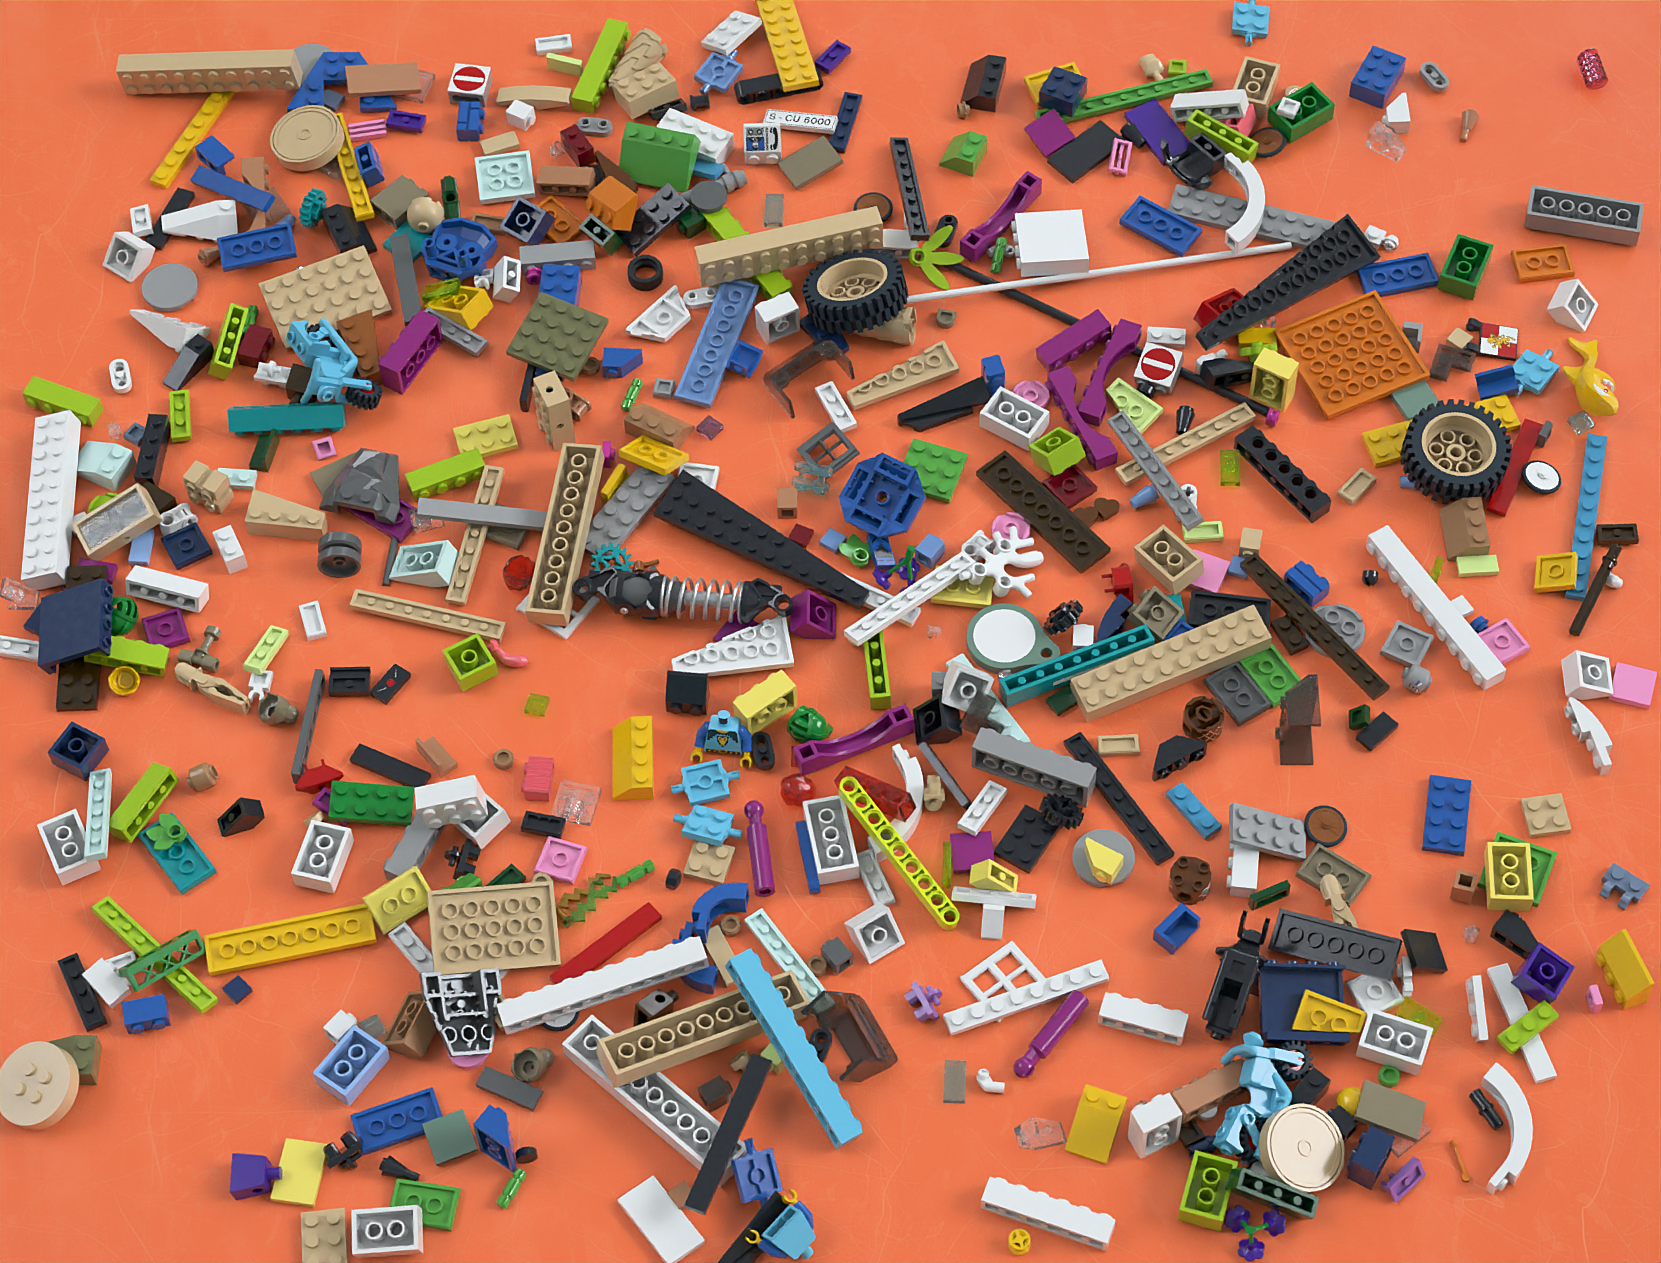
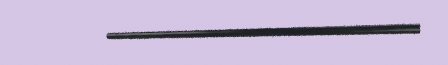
[921,247,1270,417]

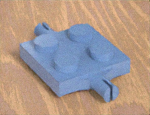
[694,50,744,95]

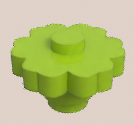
[1238,341,1277,363]

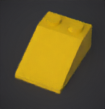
[424,283,494,330]
[1065,1084,1127,1165]

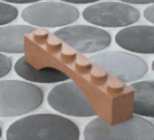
[241,157,271,231]

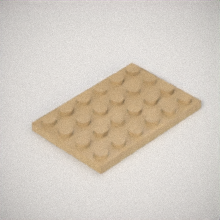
[258,245,392,351]
[426,881,561,975]

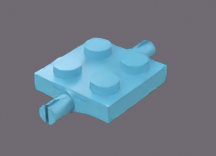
[1231,0,1270,46]
[1512,349,1560,397]
[671,759,740,807]
[673,804,743,847]

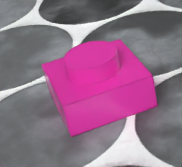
[602,441,615,468]

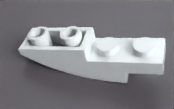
[1564,697,1613,775]

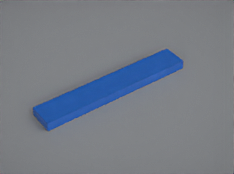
[190,165,276,213]

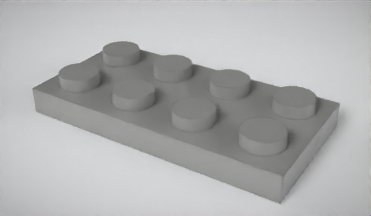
[1229,802,1306,862]

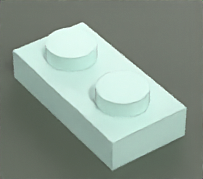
[218,468,258,491]

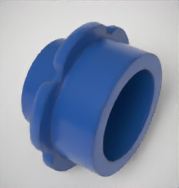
[1470,616,1489,633]

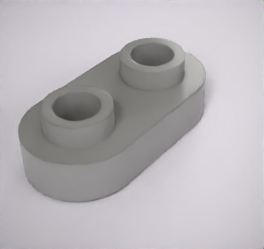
[1420,62,1449,92]
[576,117,613,138]

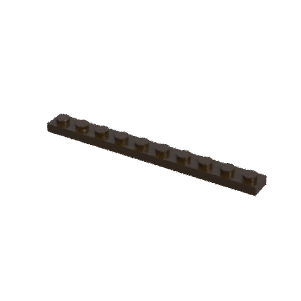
[1240,552,1390,701]

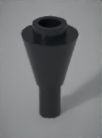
[379,1155,420,1181]

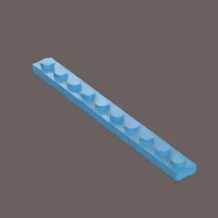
[1565,433,1607,601]

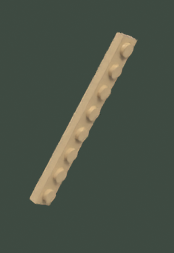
[1115,402,1256,486]
[445,465,505,606]
[349,589,507,643]

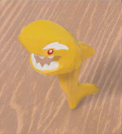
[1563,337,1618,416]

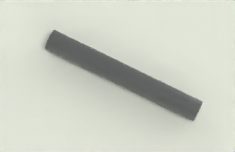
[382,537,398,586]

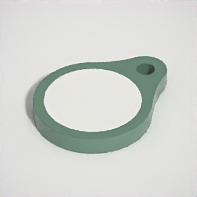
[966,603,1060,675]

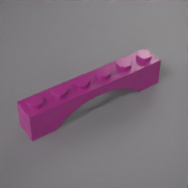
[960,171,1042,263]
[1076,318,1142,427]
[1045,366,1118,471]
[793,704,914,776]

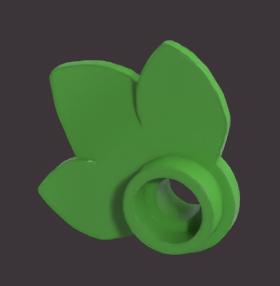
[839,534,872,567]
[146,813,187,851]

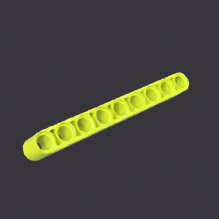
[838,777,960,931]

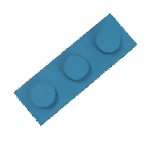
[1166,782,1222,840]

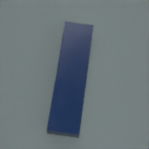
[829,92,863,154]

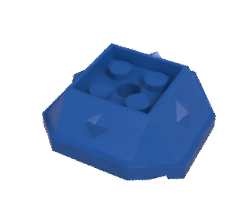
[839,452,926,539]

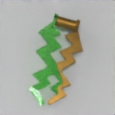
[555,873,617,928]

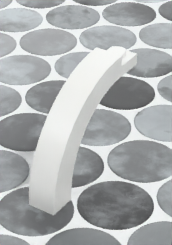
[1224,152,1265,254]
[867,744,924,862]
[1481,1062,1533,1195]

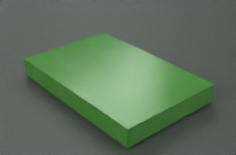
[1238,643,1307,709]
[390,1178,461,1232]

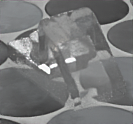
[409,508,445,533]
[0,577,40,610]

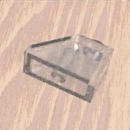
[1366,121,1407,162]
[1014,1117,1067,1151]

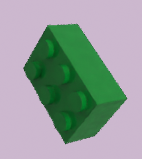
[1267,82,1335,143]
[1437,234,1494,300]

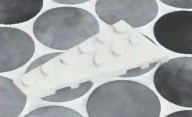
[672,615,794,677]

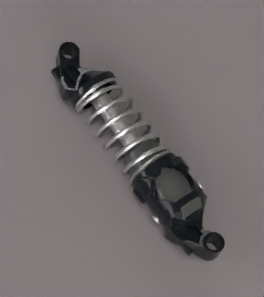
[573,566,794,625]

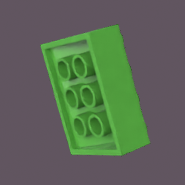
[619,121,701,193]

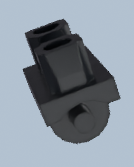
[444,838,481,880]
[323,1130,364,1169]

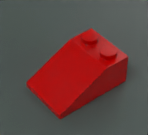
[1193,287,1244,328]

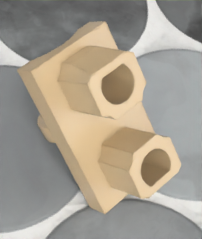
[923,775,945,811]

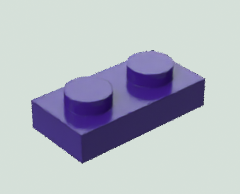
[815,40,851,74]
[386,110,426,133]

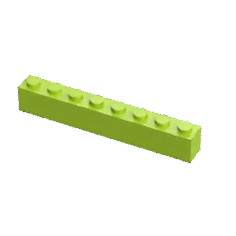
[691,204,793,301]

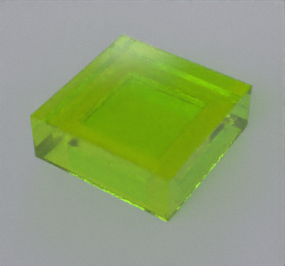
[1430,557,1444,584]
[524,693,550,717]

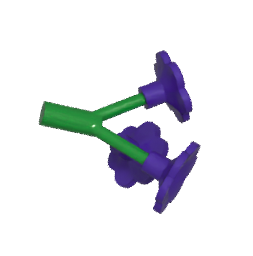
[872,546,920,593]
[1224,1205,1286,1262]

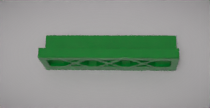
[118,929,206,992]

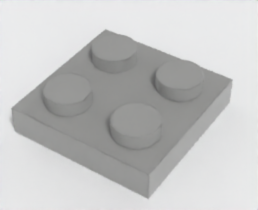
[1380,620,1434,667]

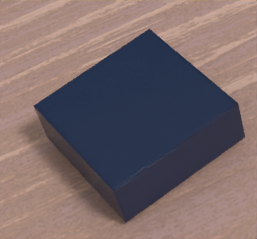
[222,975,253,1005]

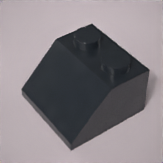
[665,670,710,716]
[913,693,962,745]

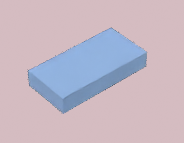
[128,529,155,565]

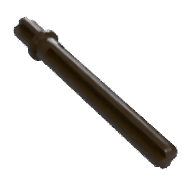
[1569,544,1622,637]

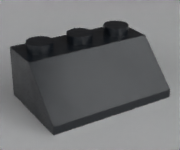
[960,55,1007,112]
[321,204,378,254]

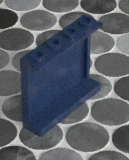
[38,578,114,675]
[1258,960,1350,1046]

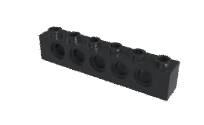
[1234,425,1331,523]

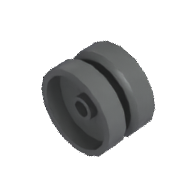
[317,532,362,578]

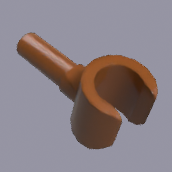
[633,559,659,572]

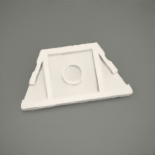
[625,285,691,343]

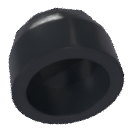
[1362,570,1378,586]

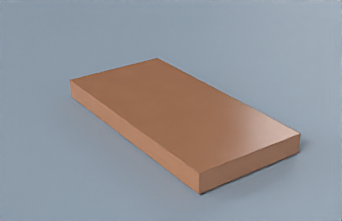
[345,62,421,97]

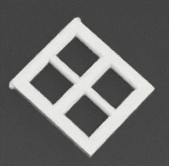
[516,588,600,640]
[960,941,1046,1022]

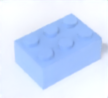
[313,1025,390,1106]

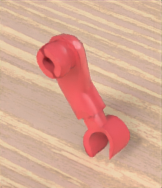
[487,640,528,668]

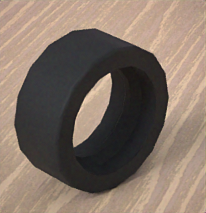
[627,255,663,291]

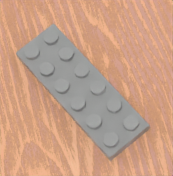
[584,465,676,556]

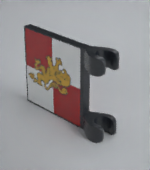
[1464,318,1518,361]

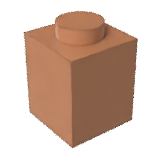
[777,487,798,519]
[1450,869,1478,904]

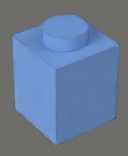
[915,533,945,569]

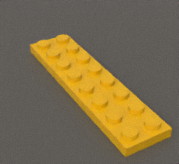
[755,0,819,92]
[1361,395,1521,468]
[204,903,377,976]

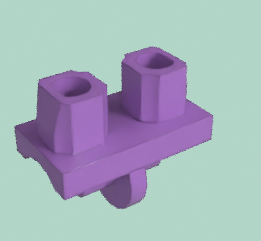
[904,981,942,1022]

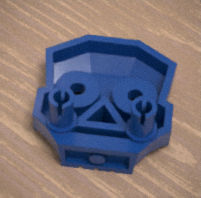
[420,217,498,285]

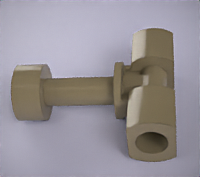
[177,625,222,673]

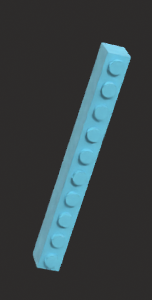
[725,948,863,1150]

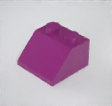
[790,589,836,639]

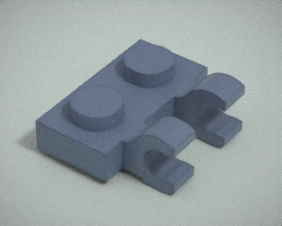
[1599,863,1650,910]

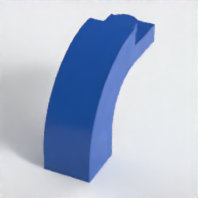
[692,883,750,943]
[672,921,718,994]

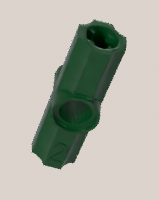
[440,175,461,219]

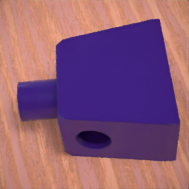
[230,1153,283,1200]

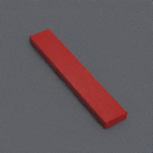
[1486,418,1543,517]
[550,902,662,985]

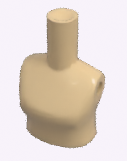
[1138,54,1164,81]

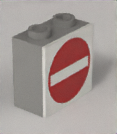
[448,63,493,107]
[1134,342,1184,394]

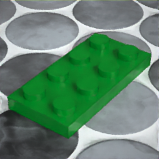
[328,781,414,826]

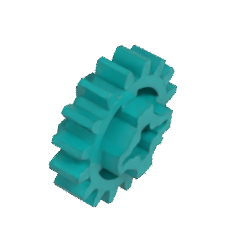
[299,188,327,228]
[590,542,633,572]

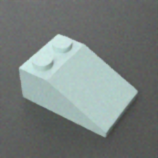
[77,441,137,492]
[389,540,459,588]

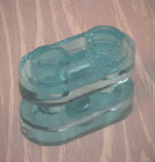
[791,461,833,495]

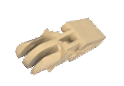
[175,662,251,715]
[1320,874,1358,928]

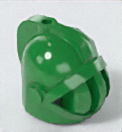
[111,597,139,636]
[787,705,833,743]

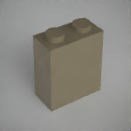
[370,175,429,230]

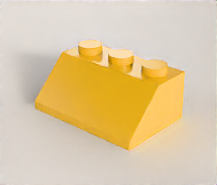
[1595,929,1655,1010]

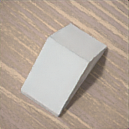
[981,904,1005,940]

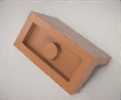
[415,736,458,778]

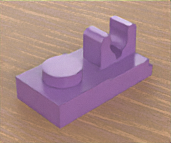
[1381,1157,1426,1203]

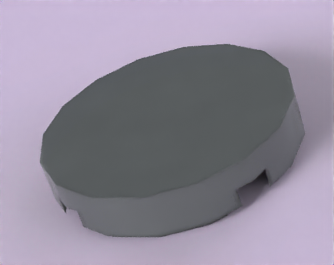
[690,181,727,213]

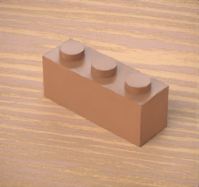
[536,165,597,196]

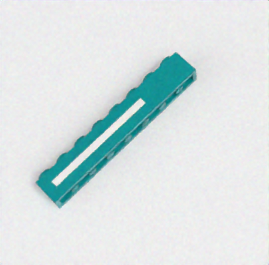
[999,624,1155,707]

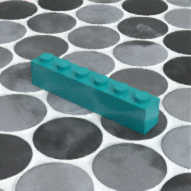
[227,402,347,435]

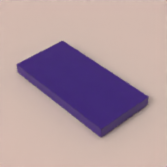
[1124,99,1189,166]

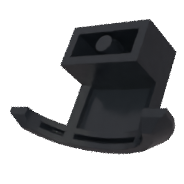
[1161,132,1227,190]

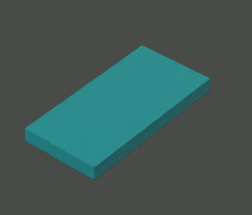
[138,812,217,895]

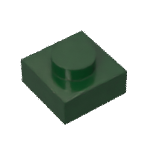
[1349,704,1370,731]

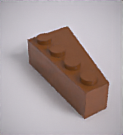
[336,309,382,386]

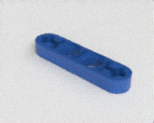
[795,820,821,895]

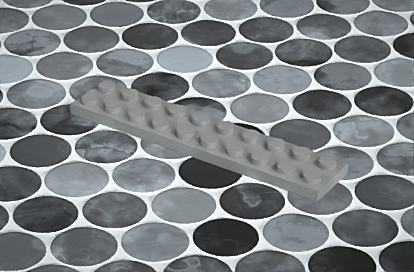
[1168,184,1336,249]

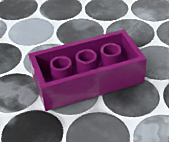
[378,310,444,395]

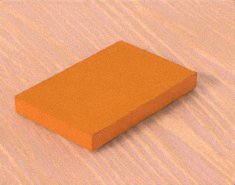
[537,195,584,243]
[1510,243,1575,284]

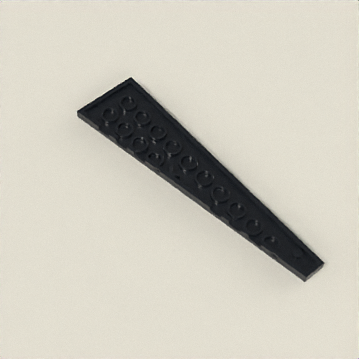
[1195,213,1381,351]
[653,470,870,610]

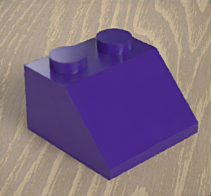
[1510,942,1575,1004]

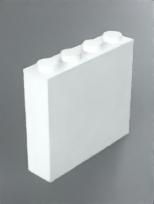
[1011,209,1089,277]

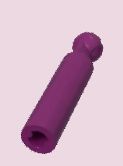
[744,800,775,897]
[1013,990,1089,1078]

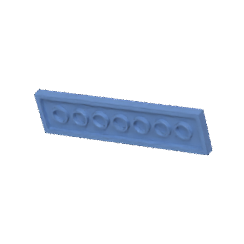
[674,279,760,409]

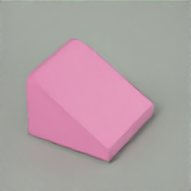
[312,436,337,460]

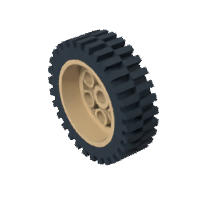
[802,249,909,335]
[1400,399,1512,504]

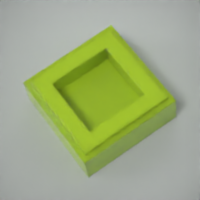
[1168,59,1187,78]

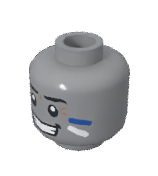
[1401,664,1433,694]

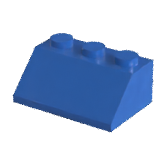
[473,1104,516,1173]

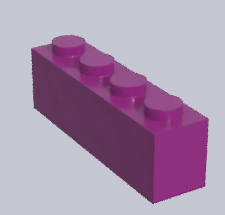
[1036,309,1112,373]

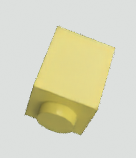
[1084,837,1124,885]
[969,859,1018,892]

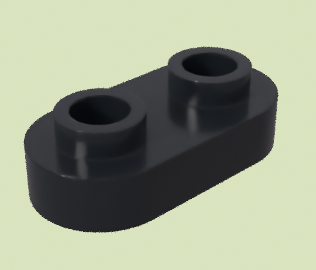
[934,215,958,248]
[751,731,775,771]
[809,1028,832,1063]

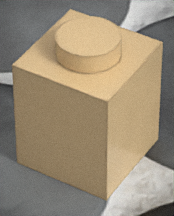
[1238,527,1263,558]

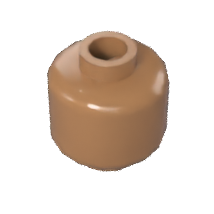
[186,762,219,792]

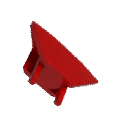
[1101,563,1133,603]
[295,759,344,794]

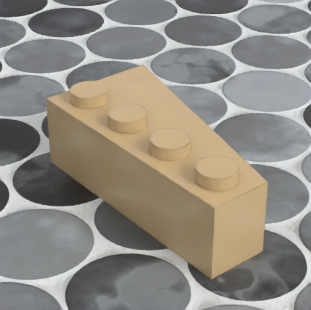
[245,489,329,541]

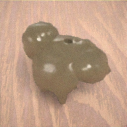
[258,692,299,725]
[510,1047,554,1083]

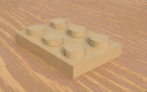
[301,1208,348,1263]

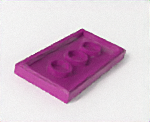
[341,498,423,544]

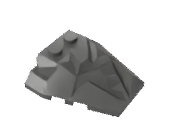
[319,447,400,525]
[419,968,502,1057]

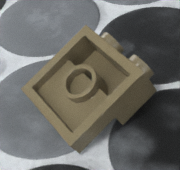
[1127,585,1185,641]

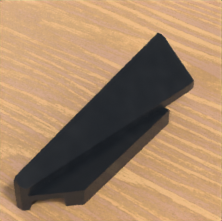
[897,376,990,432]
[718,1191,789,1263]

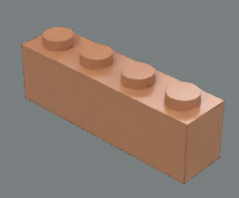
[1171,1058,1249,1124]

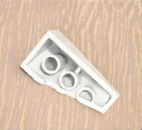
[161,200,238,243]
[129,309,211,353]

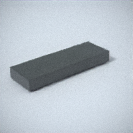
[476,1066,543,1111]

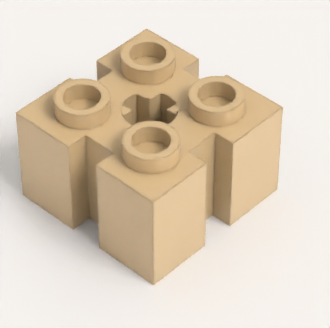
[182,460,234,514]

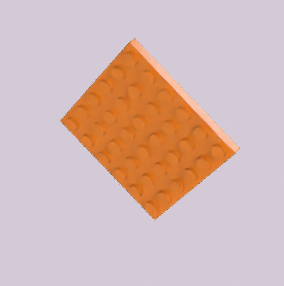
[1274,290,1430,420]

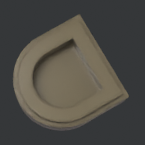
[936,309,957,329]

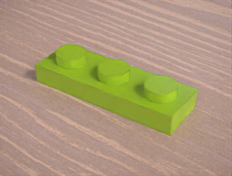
[169,389,192,443]
[1496,1000,1559,1055]

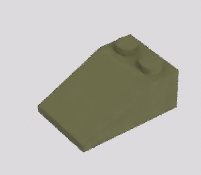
[48,1035,102,1085]

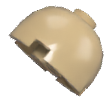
[407,197,444,234]

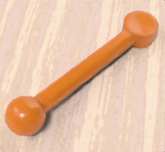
[1450,1139,1470,1183]

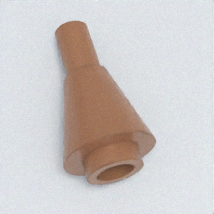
[1460,109,1480,142]
[197,247,220,266]

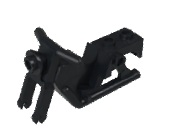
[1202,910,1270,1041]

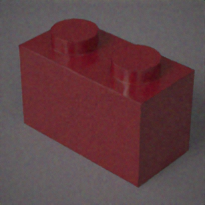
[560,124,595,167]
[237,324,275,369]

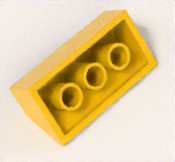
[613,716,654,801]

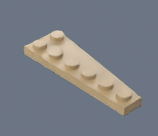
[847,340,959,410]

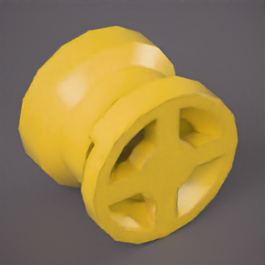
[1008,1229,1031,1256]

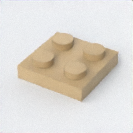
[1520,793,1572,839]
[683,840,736,885]

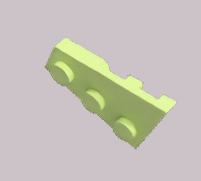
[1106,377,1163,434]

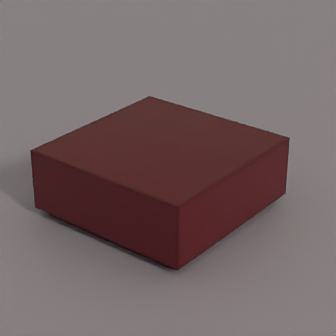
[788,523,814,549]

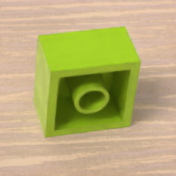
[1028,427,1086,476]
[442,633,499,692]

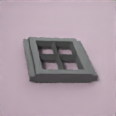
[796,421,860,482]

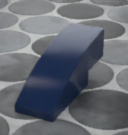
[1096,594,1133,643]

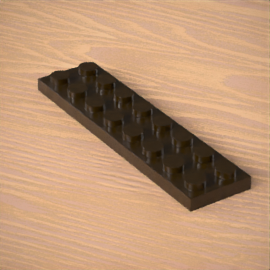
[976,450,1111,574]
[56,565,108,712]

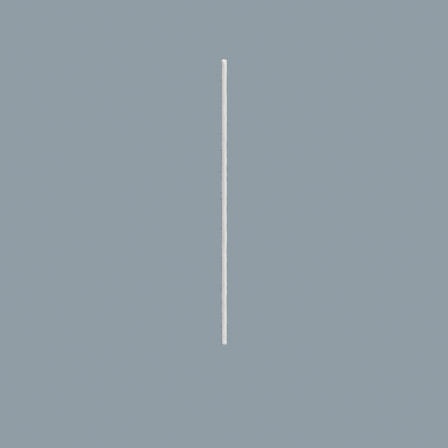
[907,242,1292,304]

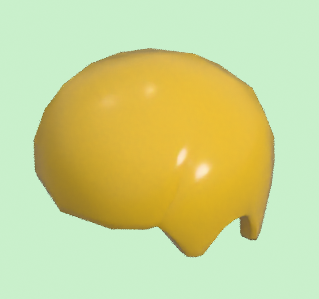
[108,666,140,696]
[1336,1086,1361,1116]

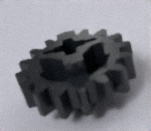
[1043,599,1083,636]
[1039,793,1084,830]

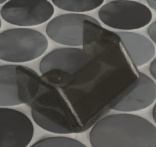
[763,340,855,419]
[1275,674,1321,765]
[801,991,898,1082]

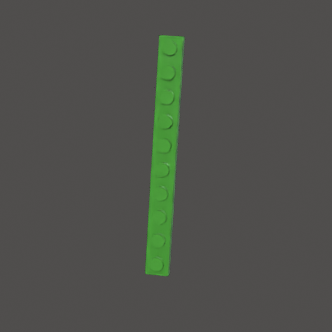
[1035,69,1213,123]

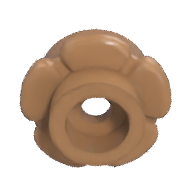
[957,101,970,119]

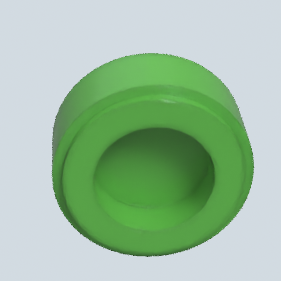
[1378,1065,1400,1088]

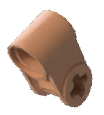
[563,387,592,422]

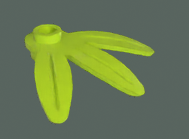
[908,225,964,291]

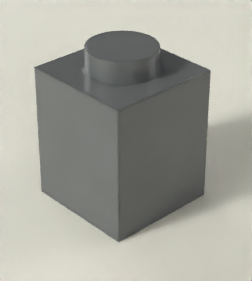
[821,936,853,975]

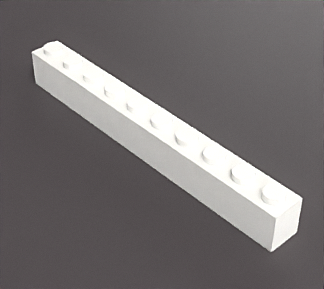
[1366,525,1506,690]
[496,936,709,1035]

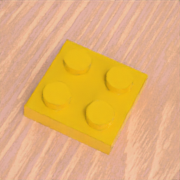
[1534,552,1578,593]

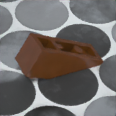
[595,151,638,193]

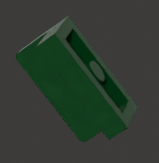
[249,429,280,473]

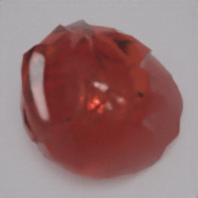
[502,555,535,591]
[780,773,816,807]

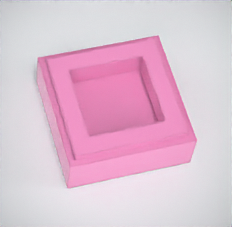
[1586,984,1603,1014]

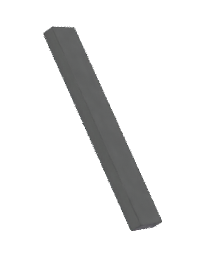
[389,233,421,326]
[291,669,326,784]

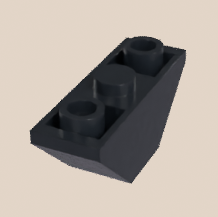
[1152,735,1207,782]

